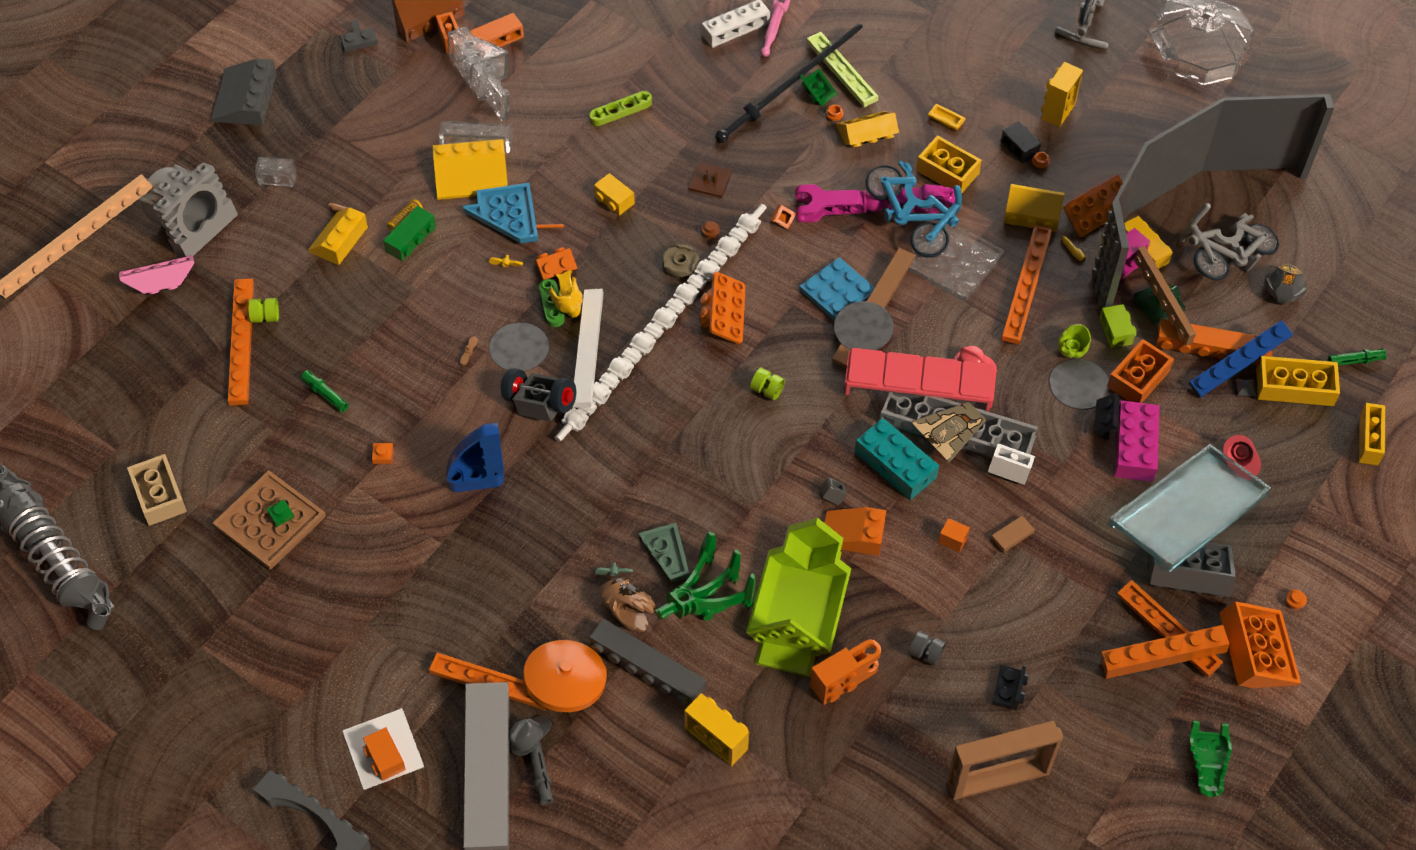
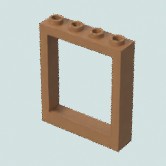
[947,721,1063,800]

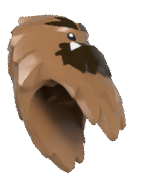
[601,577,656,632]

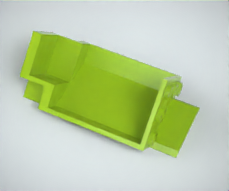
[746,518,851,677]

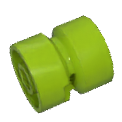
[249,298,279,323]
[750,367,785,401]

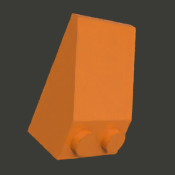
[825,507,887,556]

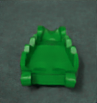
[1189,720,1232,797]

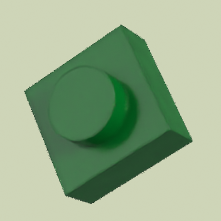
[267,500,295,527]

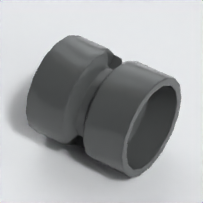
[909,630,946,666]

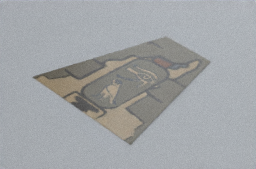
[911,402,986,462]

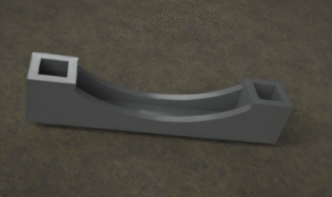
[253,770,371,850]

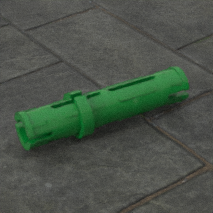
[1328,348,1387,366]
[301,370,349,413]

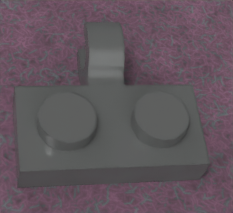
[341,19,378,52]

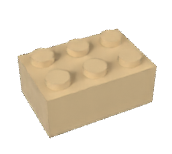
[127,454,187,526]

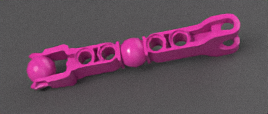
[795,184,955,223]

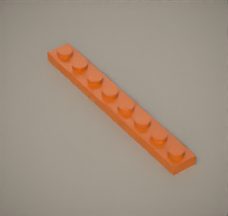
[1001,224,1052,345]
[228,278,254,406]

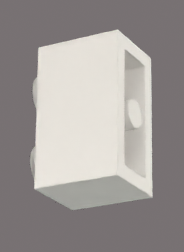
[988,444,1035,485]

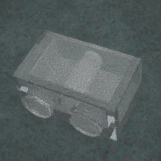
[255,157,297,187]

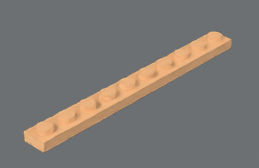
[0,174,153,298]

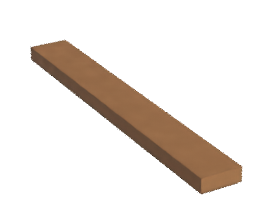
[832,248,915,368]

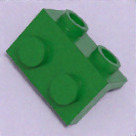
[800,68,838,106]

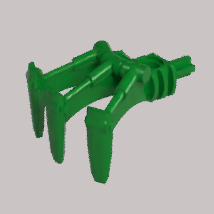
[655,532,756,621]

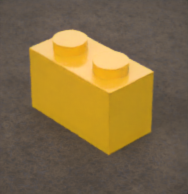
[594,173,635,216]

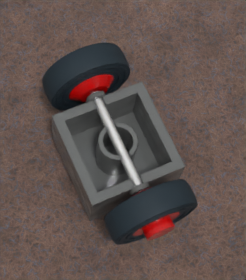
[501,368,577,422]

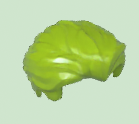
[1058,324,1091,358]

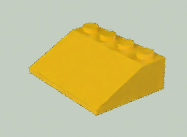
[433,139,508,200]

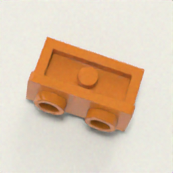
[534,247,578,281]

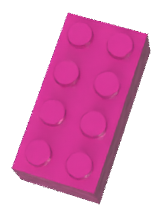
[1114,400,1160,482]

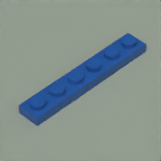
[1189,320,1293,398]

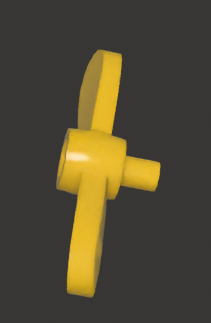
[489,255,523,267]

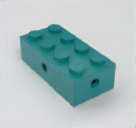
[855,418,939,500]

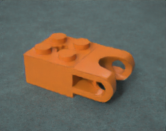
[810,639,881,705]

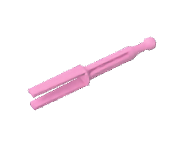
[760,0,790,57]

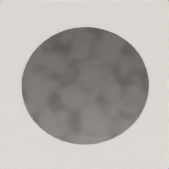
[834,301,894,350]
[489,323,549,371]
[1049,359,1109,409]

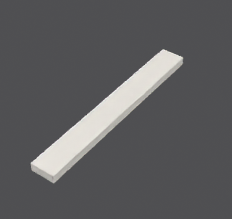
[573,289,603,407]

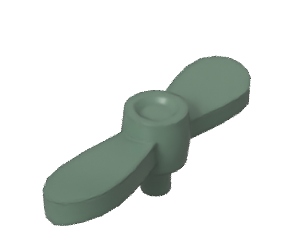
[595,562,633,576]

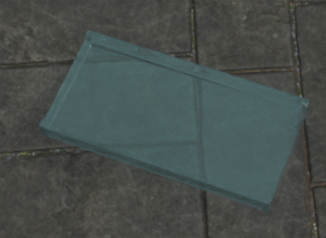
[1108,444,1271,572]

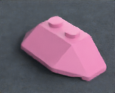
[119,255,194,294]

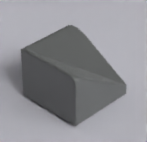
[821,477,847,505]

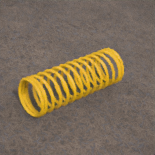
[387,199,423,232]

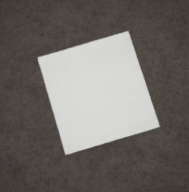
[342,709,424,790]

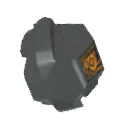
[1264,264,1307,305]

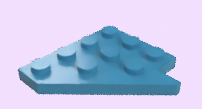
[463,183,538,243]

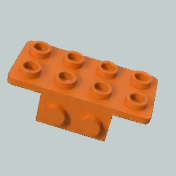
[700,272,746,344]

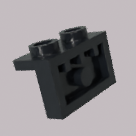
[992,665,1029,711]

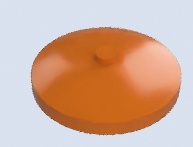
[523,640,607,712]

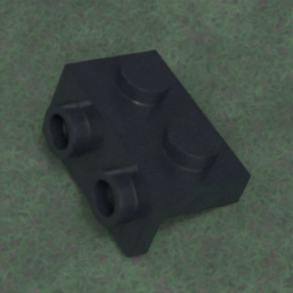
[1094,393,1120,440]

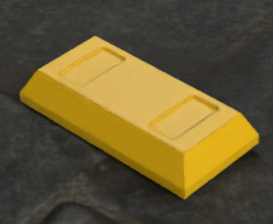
[927,104,966,131]

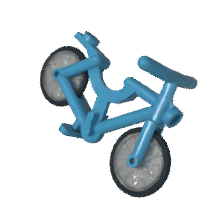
[865,160,962,258]

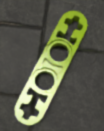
[590,91,652,126]

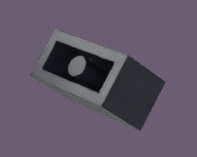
[1000,121,1041,164]

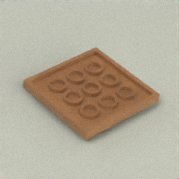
[213,470,326,570]

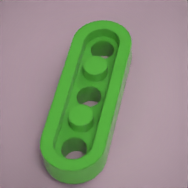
[539,279,565,327]

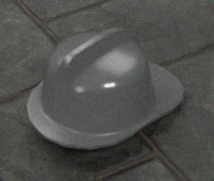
[509,716,552,756]

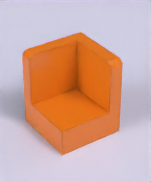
[938,519,970,553]

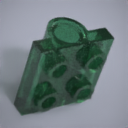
[1133,282,1186,325]

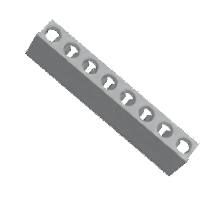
[879,392,1037,458]
[464,682,509,850]

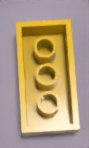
[1256,356,1340,406]

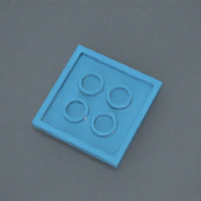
[799,257,875,321]

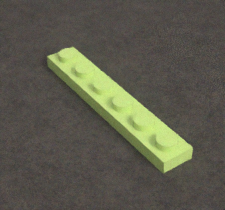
[807,32,878,107]

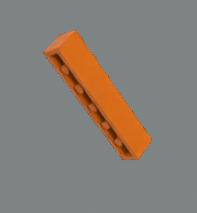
[1156,319,1273,365]
[1101,625,1229,679]

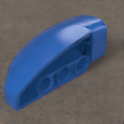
[446,422,504,492]

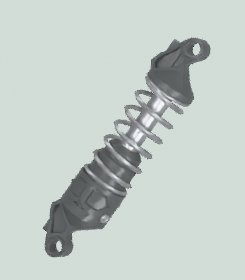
[0,464,115,630]

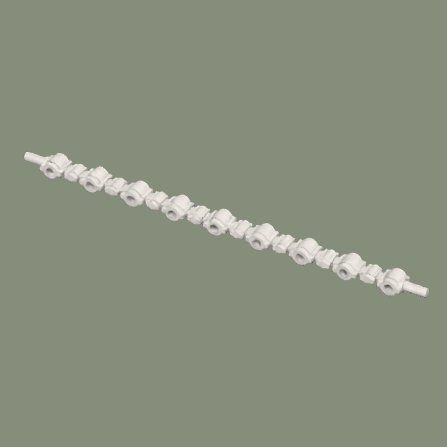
[555,204,767,442]

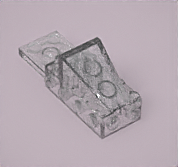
[448,26,510,121]

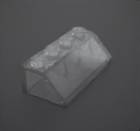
[439,120,514,153]

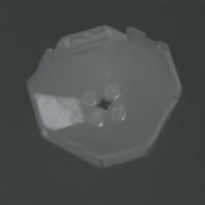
[1148,0,1255,85]

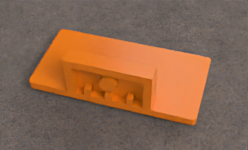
[1063,175,1123,238]

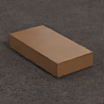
[991,516,1035,553]

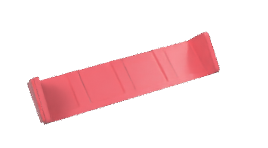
[844,348,997,412]

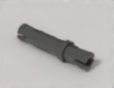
[530,742,554,805]

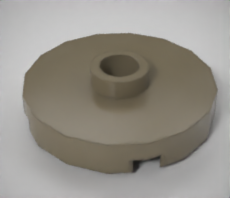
[663,244,699,277]

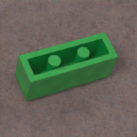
[383,206,436,261]

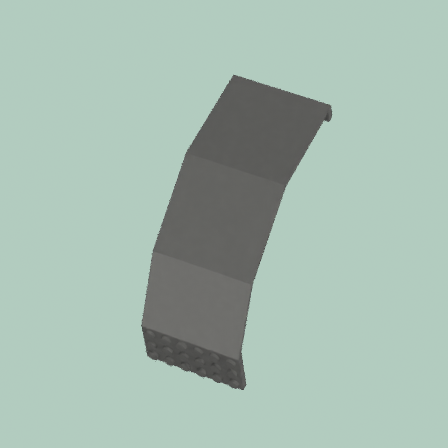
[1092,94,1334,311]

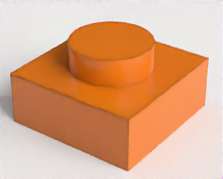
[372,443,393,464]

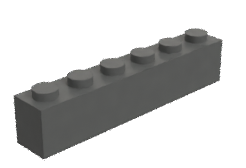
[590,619,706,706]

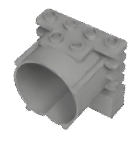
[138,163,238,257]

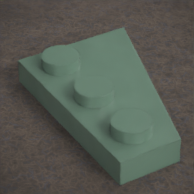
[638,523,690,582]

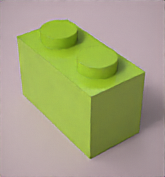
[1099,304,1136,348]

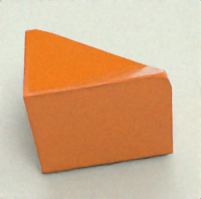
[770,205,796,229]

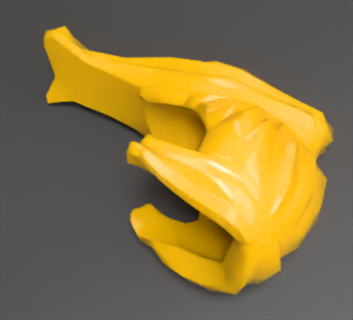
[549,270,583,318]

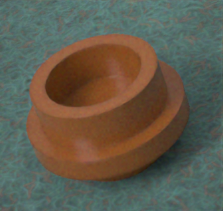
[702,221,719,239]

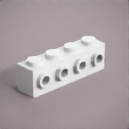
[702,0,770,48]

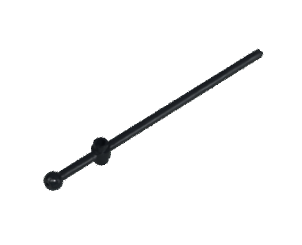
[715,23,863,143]

